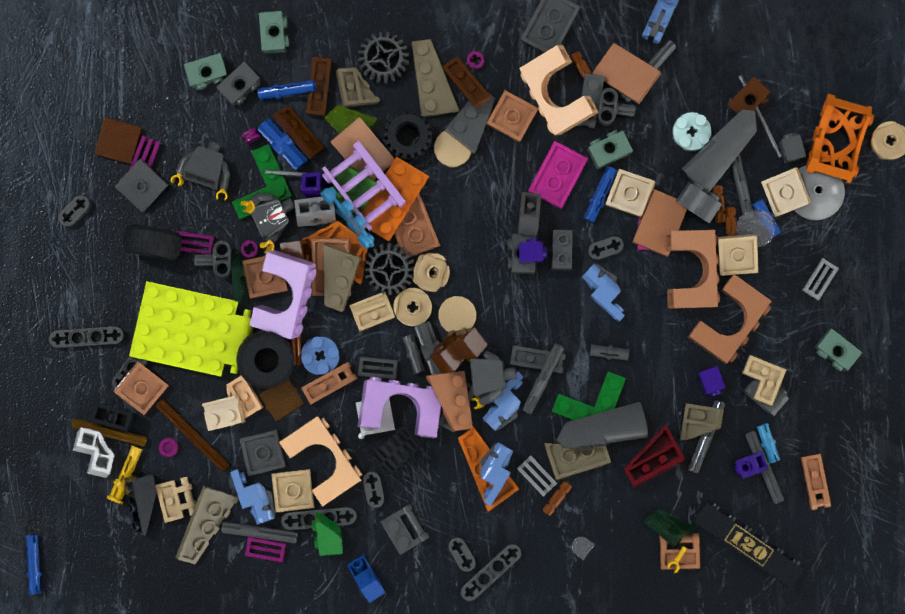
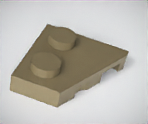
[336,67,380,107]
[680,403,724,441]

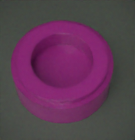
[159,438,179,457]

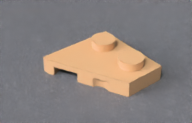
[226,376,264,427]

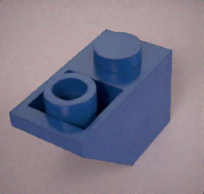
[347,555,386,603]

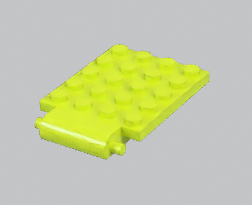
[129,281,254,377]

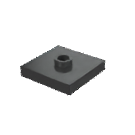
[115,159,169,213]

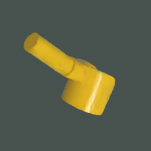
[668,546,687,573]

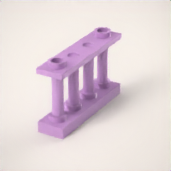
[322,141,406,231]

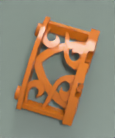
[806,94,874,183]

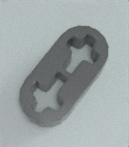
[58,195,91,227]
[588,236,624,260]
[363,472,384,508]
[448,537,475,572]

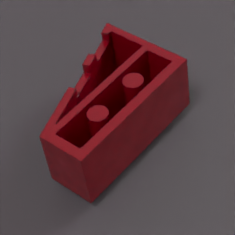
[624,425,685,489]

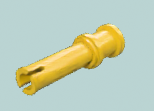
[107,445,143,505]

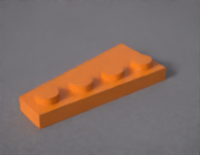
[458,427,519,512]

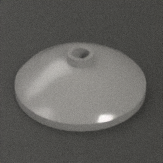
[794,165,845,220]

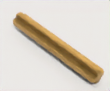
[72,418,147,447]

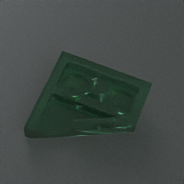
[231,252,246,302]
[644,509,697,547]

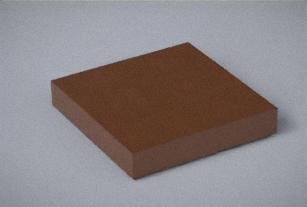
[94,118,142,164]

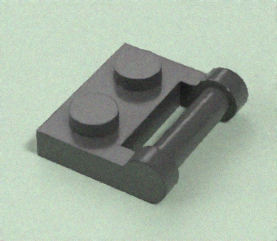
[381,504,430,555]

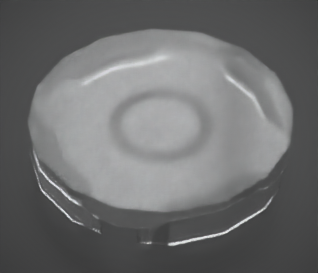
[736,209,775,247]

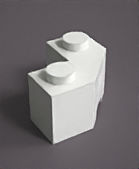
[73,427,114,478]

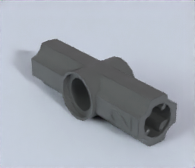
[415,321,442,375]

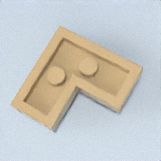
[742,355,786,406]

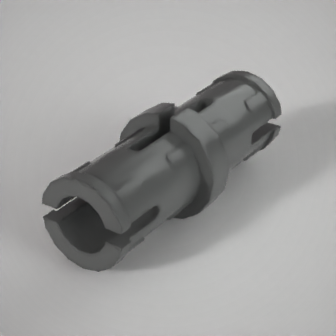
[402,334,425,374]
[590,344,629,361]

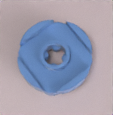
[301,337,339,375]

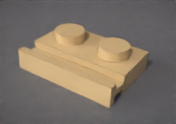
[349,292,395,331]
[202,395,245,431]

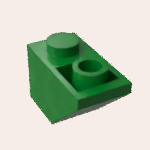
[312,512,343,556]

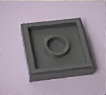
[240,430,286,476]

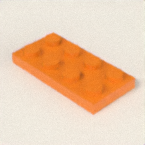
[361,156,429,242]

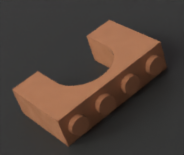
[665,230,720,309]
[688,274,772,364]

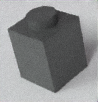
[779,133,806,164]

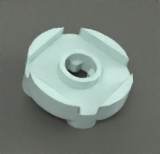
[672,112,711,151]

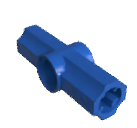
[257,118,308,171]

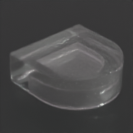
[571,537,595,560]

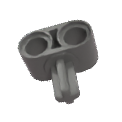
[597,88,636,126]
[194,241,233,279]

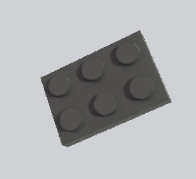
[520,0,580,53]

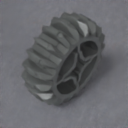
[358,32,409,83]
[364,243,415,295]

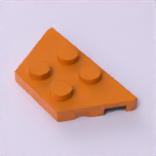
[302,221,368,285]

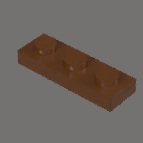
[442,56,491,110]
[306,57,332,116]
[273,105,325,160]

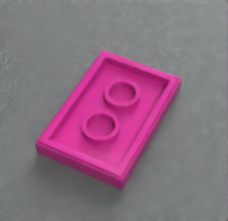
[528,141,588,209]

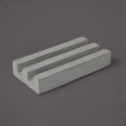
[802,258,839,301]
[517,455,557,497]

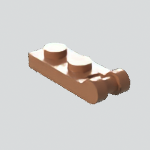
[302,362,358,404]
[801,454,831,510]

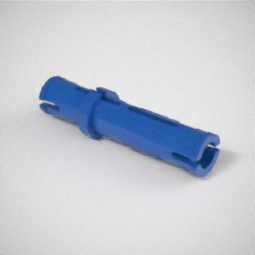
[258,79,316,100]
[583,166,618,223]
[25,535,42,594]

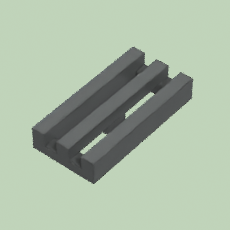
[358,357,398,380]

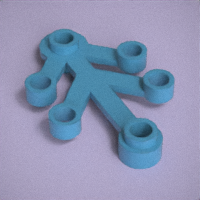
[320,187,375,249]

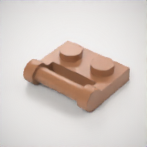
[659,533,700,569]

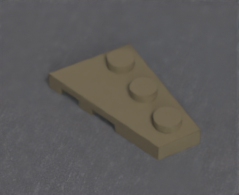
[324,244,361,312]
[544,443,611,481]

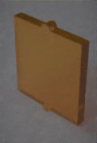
[259,379,304,422]

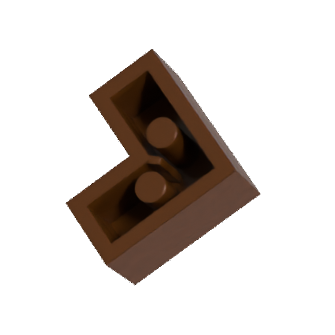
[429,327,487,374]

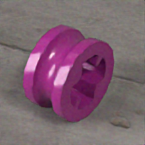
[467,51,484,69]
[241,127,261,144]
[241,240,259,258]

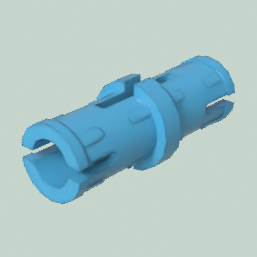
[756,423,781,464]

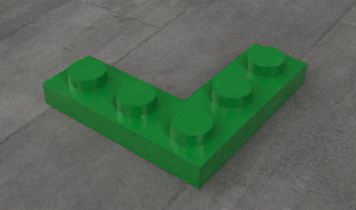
[232,144,292,220]
[551,372,626,420]

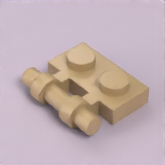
[155,477,196,523]

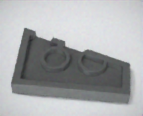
[445,93,496,154]

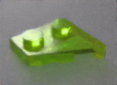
[324,105,377,133]

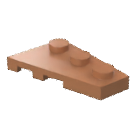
[426,371,473,431]

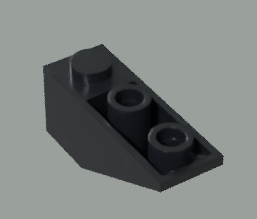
[124,471,157,536]

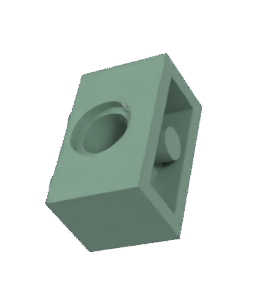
[259,11,289,54]
[184,53,228,90]
[587,130,633,170]
[814,329,862,371]

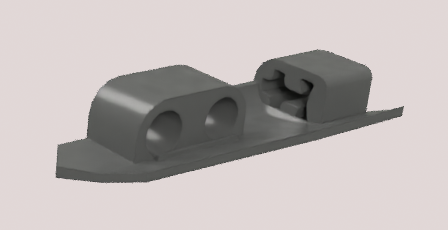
[681,109,757,194]
[556,402,648,450]

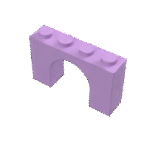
[250,250,316,339]
[358,377,441,439]

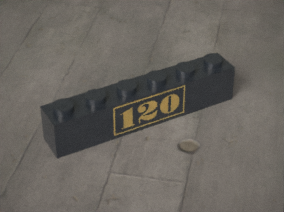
[692,502,804,588]

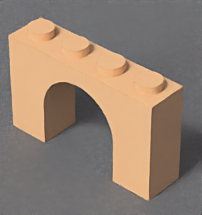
[519,45,599,135]
[279,416,362,507]

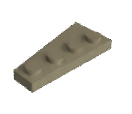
[412,39,460,117]
[176,486,239,564]

